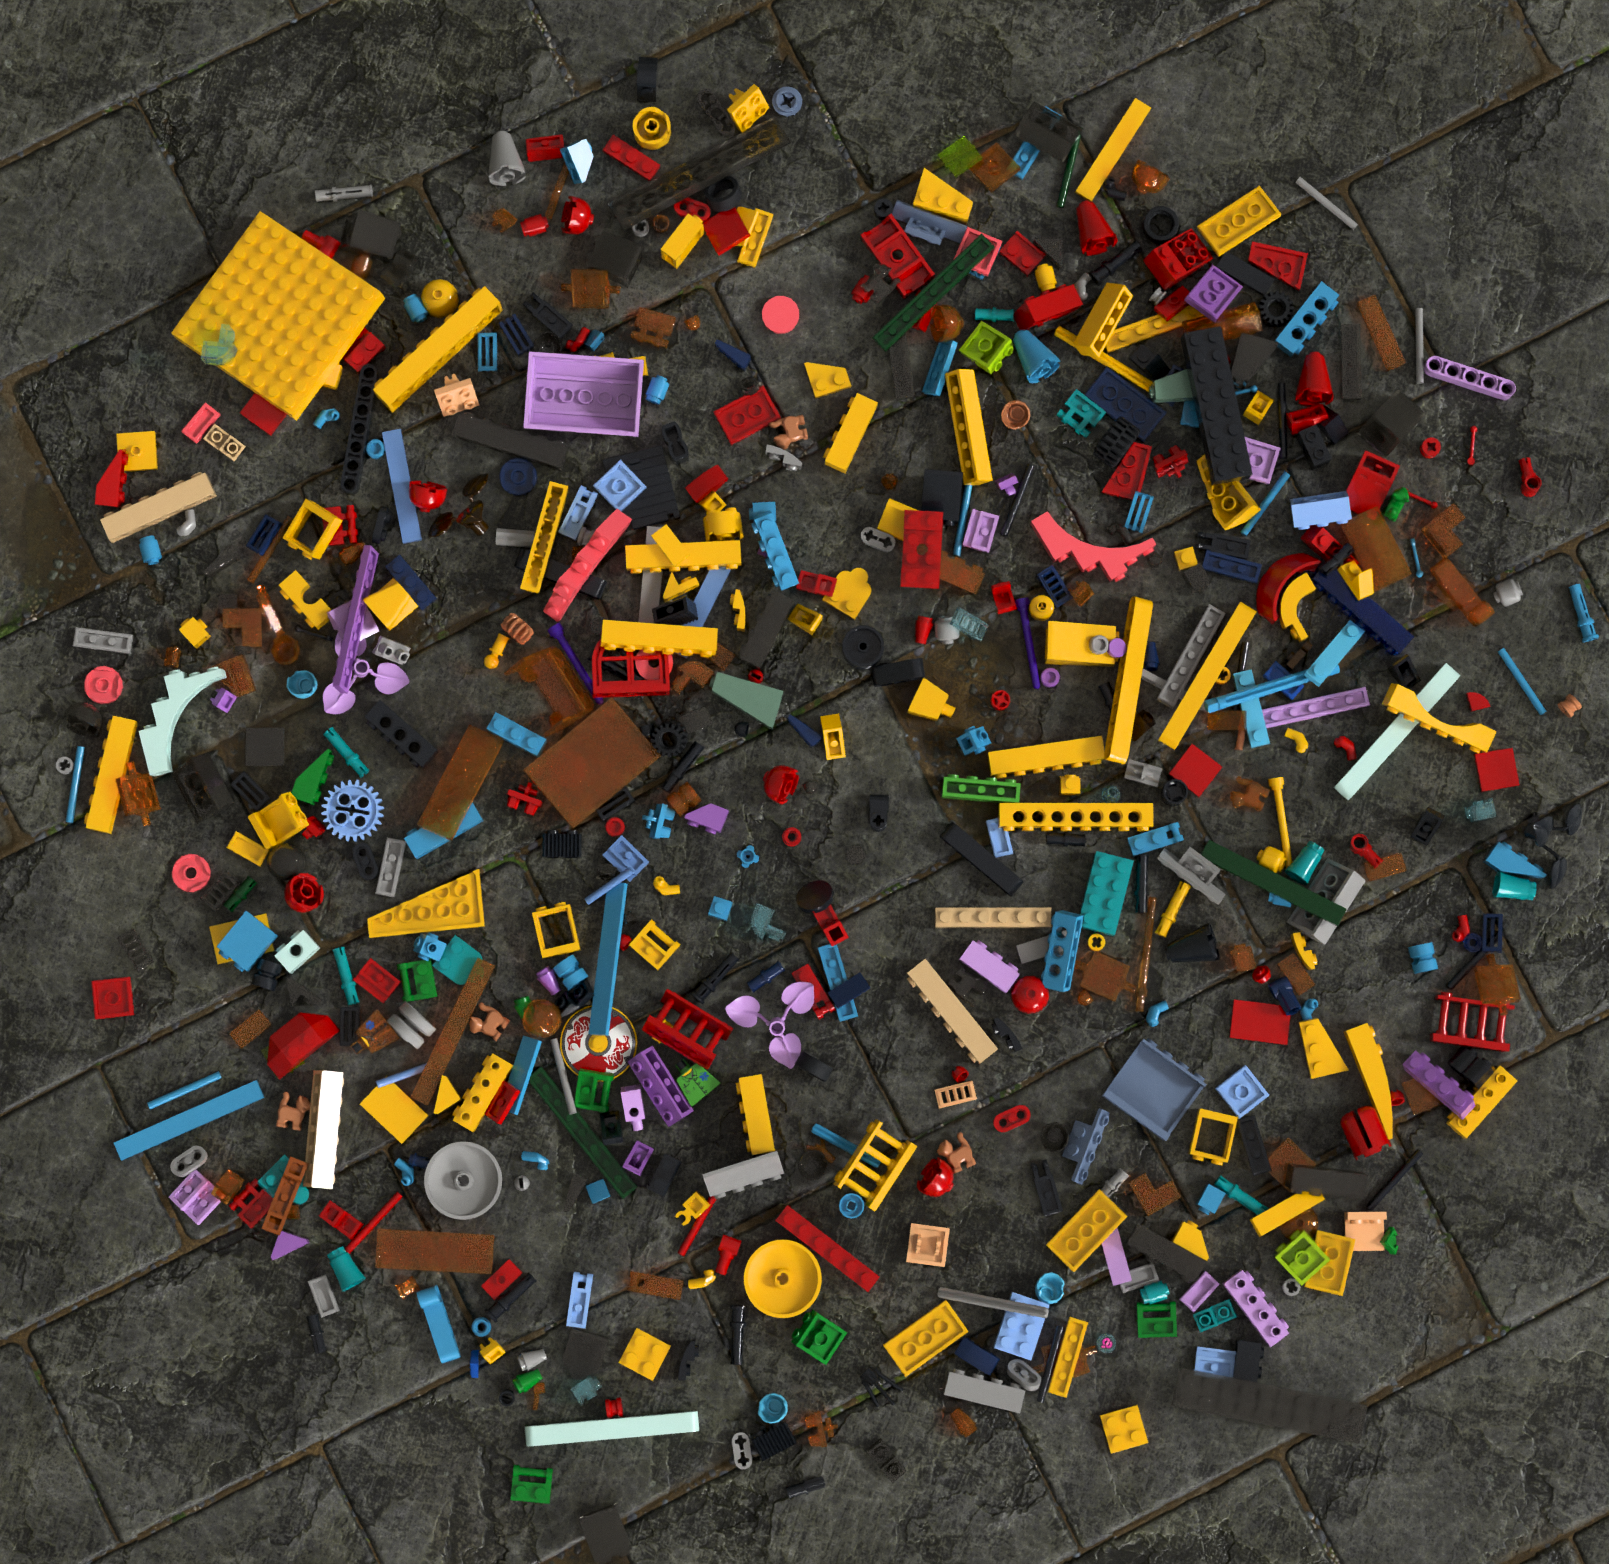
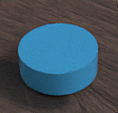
[366,439,385,459]

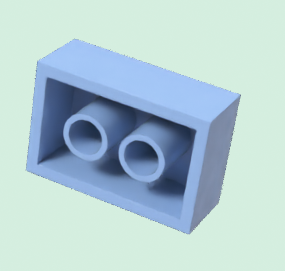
[1290,491,1352,530]
[993,1292,1049,1361]

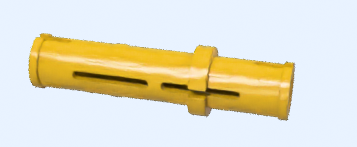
[1155,881,1191,938]

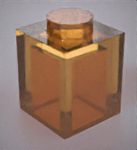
[1230,943,1256,973]
[211,1169,244,1205]

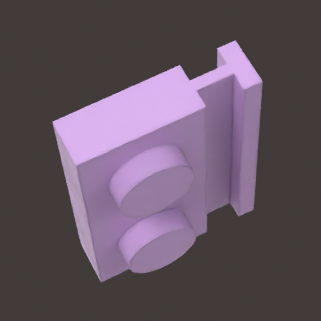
[962,509,999,553]

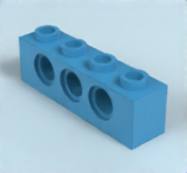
[1273,281,1339,357]
[1041,910,1084,992]

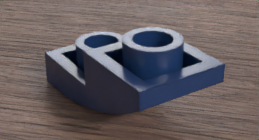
[954,1337,1000,1375]

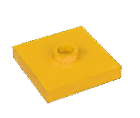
[117,431,158,472]

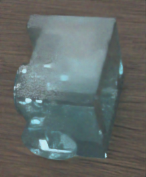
[1465,798,1497,823]
[571,1376,602,1406]

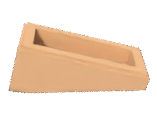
[934,1081,977,1109]

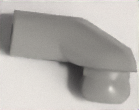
[177,509,196,536]

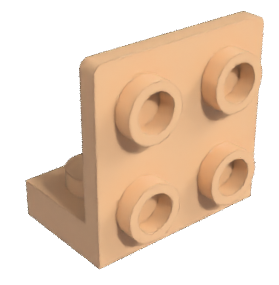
[1344,1212,1387,1251]

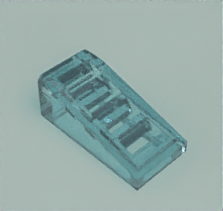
[950,607,988,641]

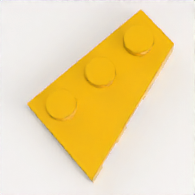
[1298,1018,1349,1079]

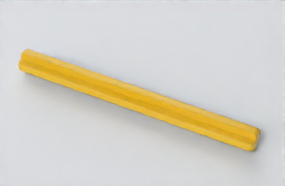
[1054,326,1153,392]

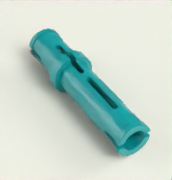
[323,727,370,778]
[332,947,360,1006]
[1214,1175,1269,1215]

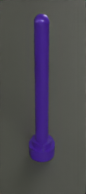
[1015,598,1040,689]
[547,622,604,705]

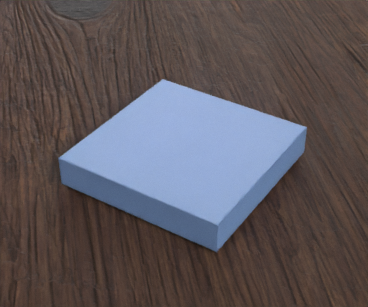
[593,460,647,512]
[1215,1065,1269,1119]

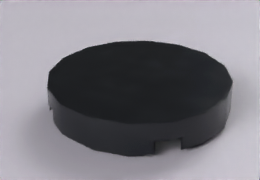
[796,880,834,914]

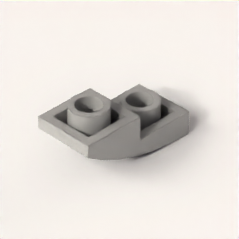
[766,444,802,472]

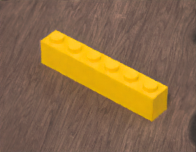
[945,369,993,485]
[625,540,741,574]
[600,620,718,658]
[84,716,138,834]
[987,736,1105,779]

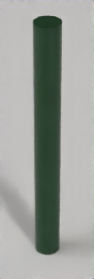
[1057,134,1081,208]

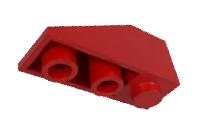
[95,449,128,507]
[1300,525,1359,570]

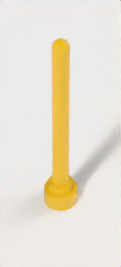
[1268,777,1292,868]

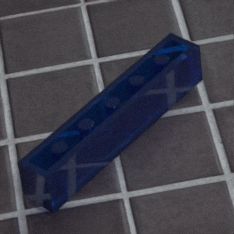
[1311,568,1414,656]

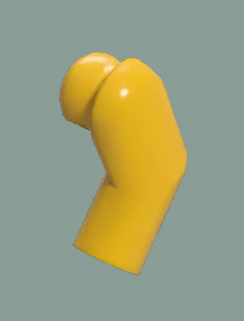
[653,876,680,895]

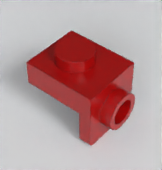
[991,581,1017,614]

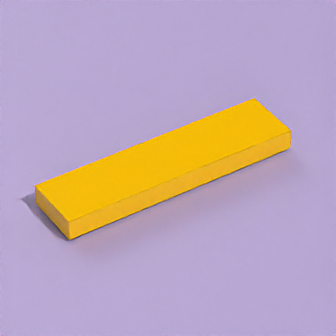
[1250,1182,1325,1237]
[1048,1317,1088,1398]

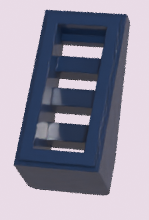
[715,340,751,372]
[1036,565,1073,608]
[787,715,823,748]

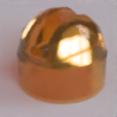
[684,315,701,330]
[881,473,898,490]
[1077,989,1094,1006]

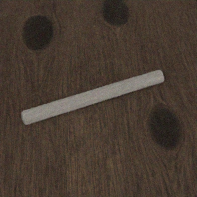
[937,1287,1049,1318]

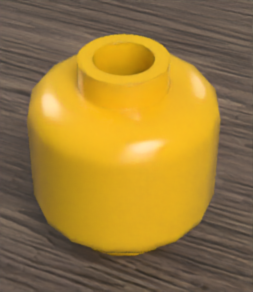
[1029,595,1054,621]
[1257,846,1287,873]

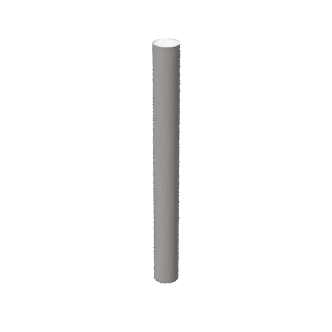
[1295,177,1358,230]
[1415,308,1424,384]
[550,1038,577,1115]

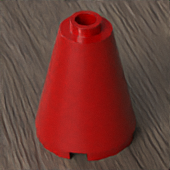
[1076,201,1117,256]
[1295,352,1334,407]

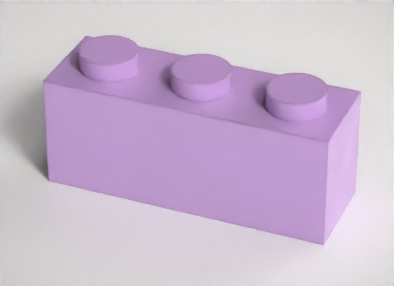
[959,940,1020,994]

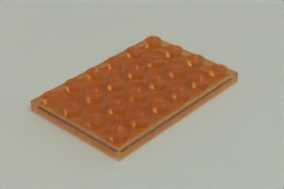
[523,698,661,829]

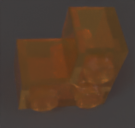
[1421,503,1466,559]

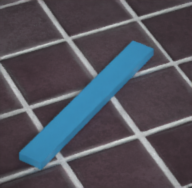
[588,883,628,1036]
[114,1080,264,1161]

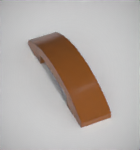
[261,1156,309,1236]

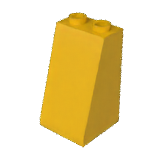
[1045,621,1119,667]

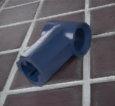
[1268,976,1301,1016]

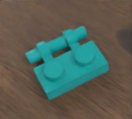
[1056,389,1106,438]

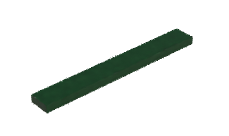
[872,234,995,352]
[1201,840,1347,927]
[529,1066,638,1199]

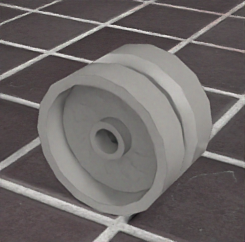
[387,1001,436,1049]

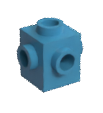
[956,726,991,755]
[413,932,447,961]

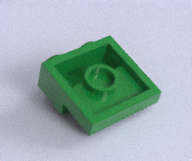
[791,1309,847,1365]

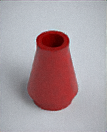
[915,616,934,644]

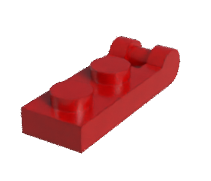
[791,964,835,1019]

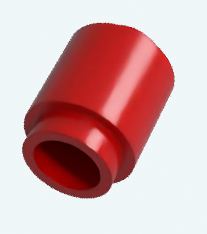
[520,214,549,237]
[851,275,877,304]

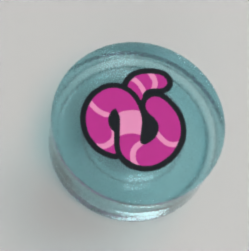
[1096,1333,1116,1353]

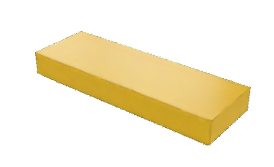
[737,208,773,268]

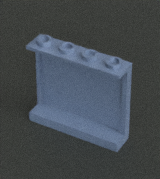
[1102,1038,1207,1141]

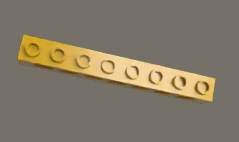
[998,803,1153,832]

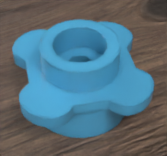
[737,845,759,868]

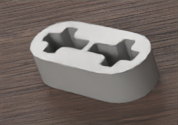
[861,527,896,552]
[732,1432,752,1469]

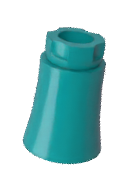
[1285,841,1324,885]
[1492,871,1537,900]
[327,1246,366,1292]

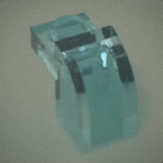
[201,324,238,365]
[751,903,787,942]

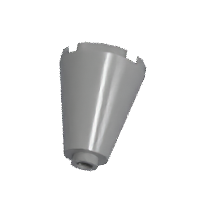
[488,131,526,186]

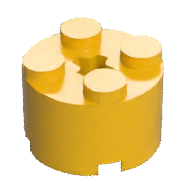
[633,107,671,150]
[703,507,744,542]

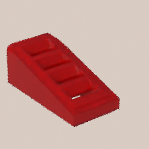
[1286,404,1328,435]

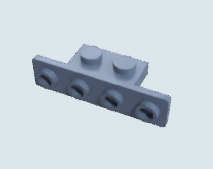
[892,200,967,245]
[1062,1108,1110,1185]

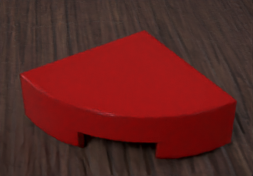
[1466,692,1490,712]

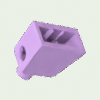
[621,1084,645,1131]

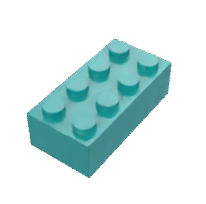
[1079,851,1134,936]

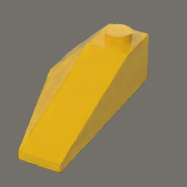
[1197,454,1261,530]

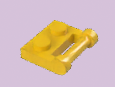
[629,919,681,970]

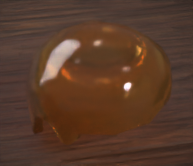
[271,634,300,665]

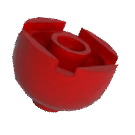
[561,196,594,235]
[409,480,447,512]
[763,765,799,805]
[284,873,324,913]
[1011,976,1049,1014]
[917,1157,954,1197]

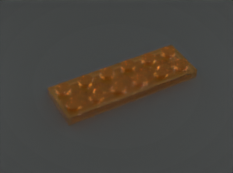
[417,725,504,841]
[375,1229,495,1274]

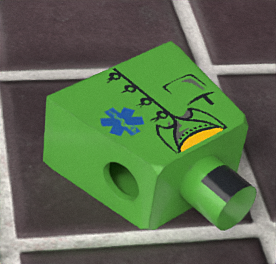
[675,1059,720,1107]

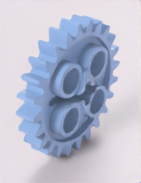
[321,780,384,842]

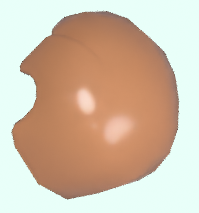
[1001,400,1030,430]

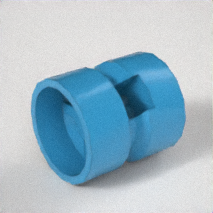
[1408,942,1438,974]
[553,955,589,991]
[839,1193,864,1219]

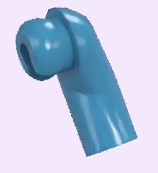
[313,409,340,429]
[1300,999,1318,1021]
[1146,1000,1169,1027]
[521,1151,549,1170]
[394,1157,414,1186]

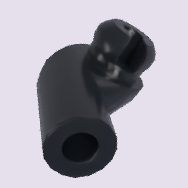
[1103,177,1127,201]

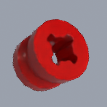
[1420,437,1441,459]
[991,690,1010,711]
[605,1397,623,1419]

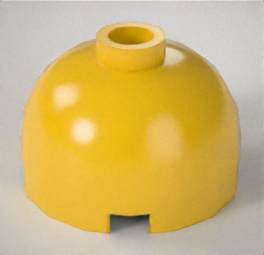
[421,279,459,318]

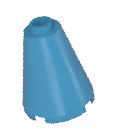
[1013,330,1061,384]

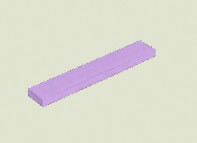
[1262,687,1370,729]

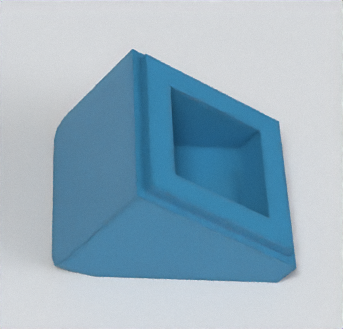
[583,329,605,352]
[586,1179,611,1204]

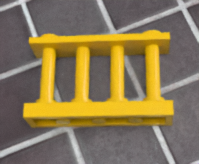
[834,1119,917,1211]

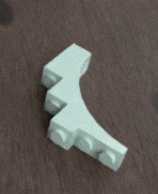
[139,667,227,777]

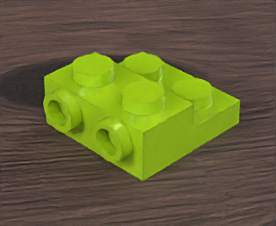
[959,321,1014,374]
[1275,1229,1330,1286]

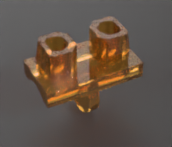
[805,1411,838,1448]

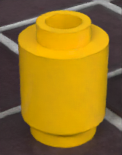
[1034,264,1057,293]

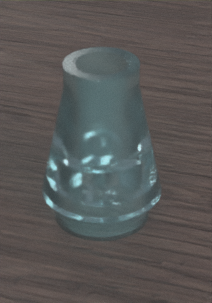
[1102,785,1121,803]

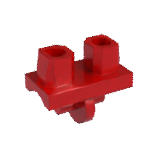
[1153,445,1189,478]
[507,782,543,816]

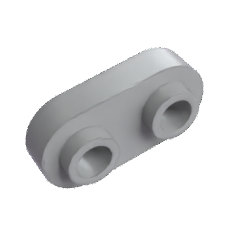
[170,1146,208,1177]
[1007,1359,1041,1391]

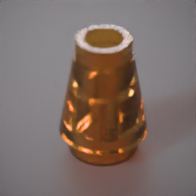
[338,541,365,566]
[950,1408,978,1438]

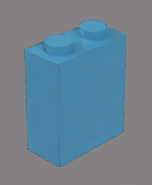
[217,911,278,972]

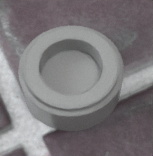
[1089,635,1109,655]

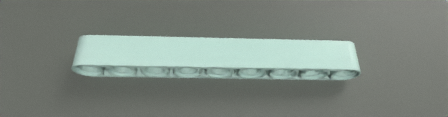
[1334,663,1461,800]
[525,1411,699,1446]

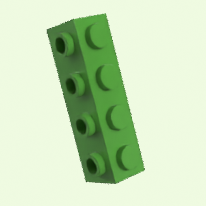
[942,774,1021,803]

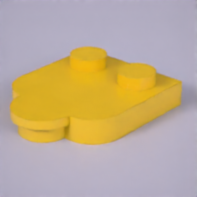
[822,568,871,620]

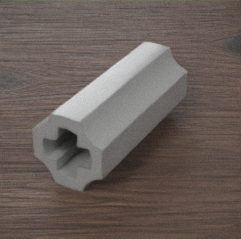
[496,528,535,548]

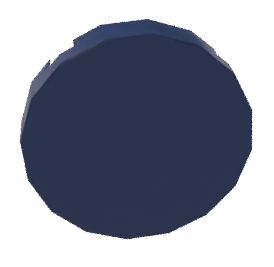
[499,458,537,496]

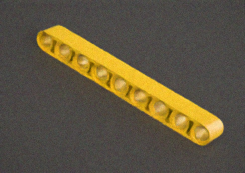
[1104,596,1153,764]
[1158,602,1257,750]

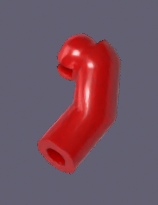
[565,327,590,352]
[1334,736,1357,761]
[1452,915,1470,942]

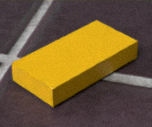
[651,524,690,567]
[226,831,270,867]

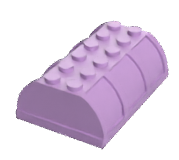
[524,352,644,437]

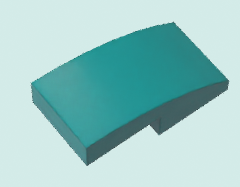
[1193,1299,1238,1333]

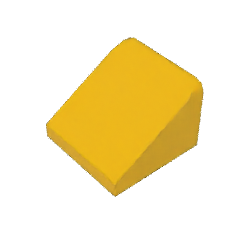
[698,491,726,512]

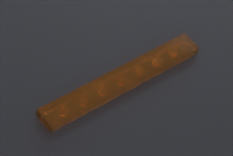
[410,958,495,1106]

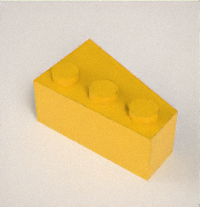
[913,168,973,225]

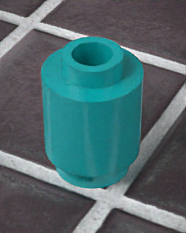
[1139,1280,1170,1305]

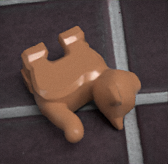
[769,415,808,450]
[469,1002,510,1041]
[276,1092,311,1131]
[937,1132,976,1174]

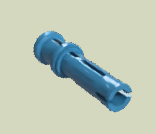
[1568,584,1599,643]

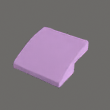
[327,600,379,641]
[169,1169,226,1225]

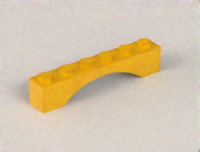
[1382,683,1497,754]

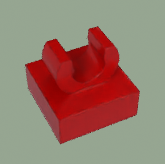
[302,815,327,839]

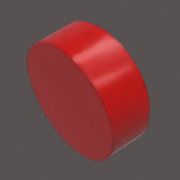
[605,817,625,837]

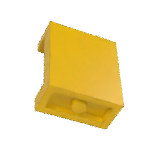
[248,792,309,850]

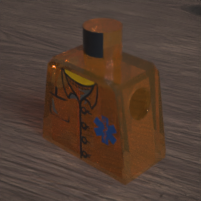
[350,1009,399,1054]

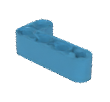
[416,1285,461,1364]

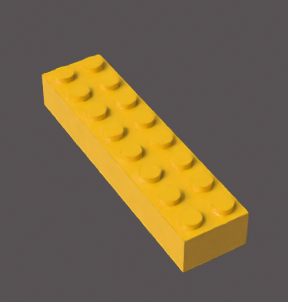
[373,286,503,413]

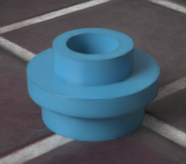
[472,1317,491,1337]

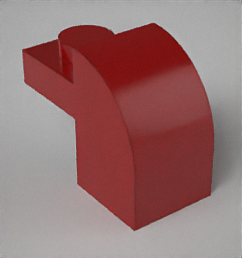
[813,905,849,946]

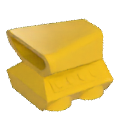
[363,578,418,631]

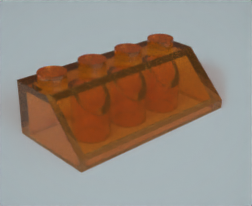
[1340,506,1412,592]

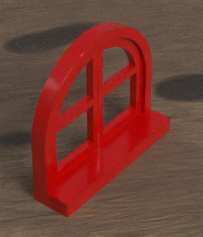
[592,639,670,698]

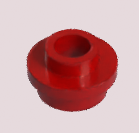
[782,827,801,847]
[1252,965,1271,984]

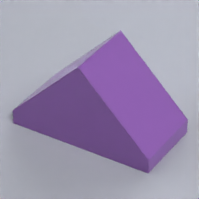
[623,1141,654,1176]
[271,1230,310,1260]

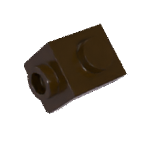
[1131,710,1156,742]

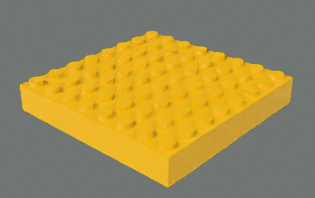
[171,211,385,421]

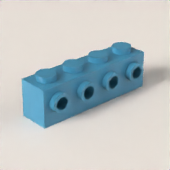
[751,510,799,591]

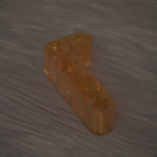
[1430,557,1495,627]

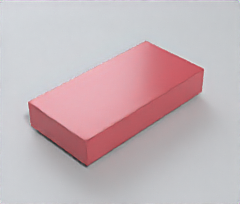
[181,402,220,444]

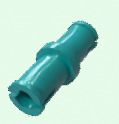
[975,307,1014,322]

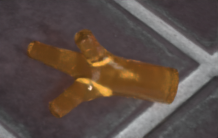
[806,1139,836,1164]

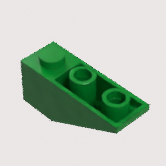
[291,749,334,806]

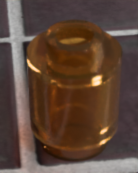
[350,253,373,281]

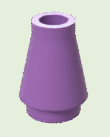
[536,966,561,996]

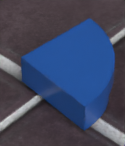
[470,1350,479,1378]

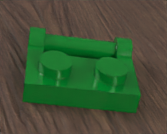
[397,959,438,1003]
[574,1068,614,1112]
[1136,1301,1177,1338]
[510,1465,553,1504]

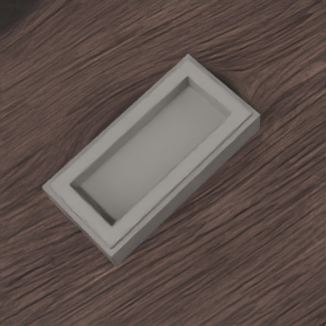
[1119,1262,1159,1293]
[308,1274,340,1318]

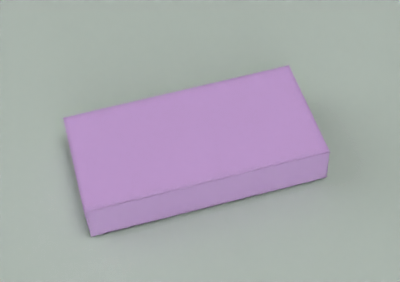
[1179,1271,1219,1313]

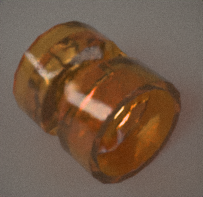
[666,782,702,817]

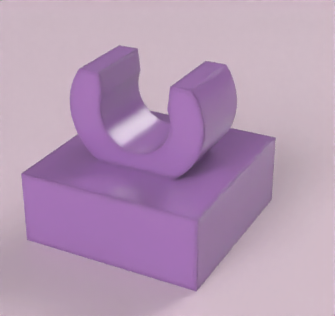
[995,473,1018,496]
[210,687,237,713]

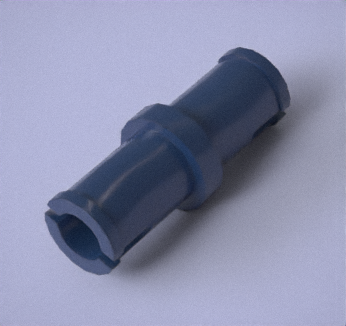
[747,961,785,993]

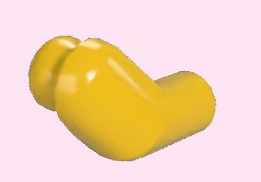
[1284,728,1308,753]
[688,1269,716,1289]

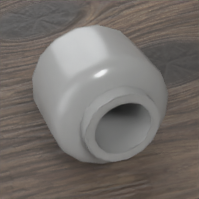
[1493,579,1523,607]
[934,616,960,644]

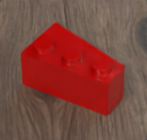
[1013,284,1083,331]

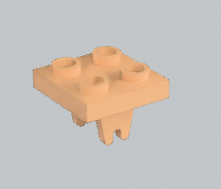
[434,374,479,417]
[906,1223,950,1267]

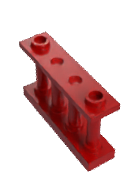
[642,989,733,1070]
[1430,992,1515,1052]

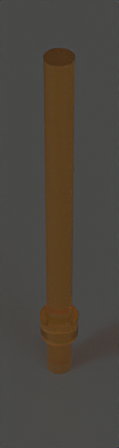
[1136,897,1157,1012]

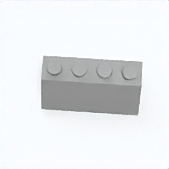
[1287,858,1366,945]

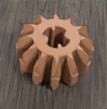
[501,613,534,645]

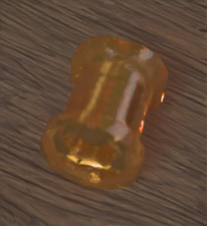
[395,1276,420,1300]

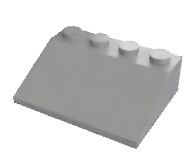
[702,1151,784,1199]

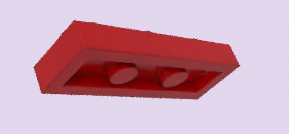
[603,135,660,182]

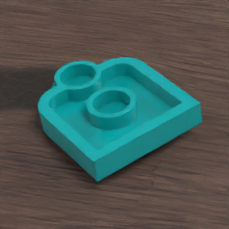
[432,935,484,985]
[257,1154,309,1204]

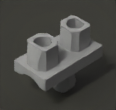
[372,635,411,665]
[1124,759,1162,787]

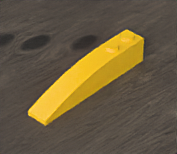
[520,481,568,594]
[1344,1023,1393,1140]

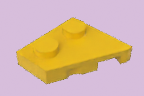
[804,362,851,399]

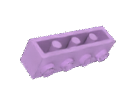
[1222,1270,1289,1347]

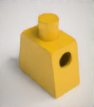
[907,678,956,721]

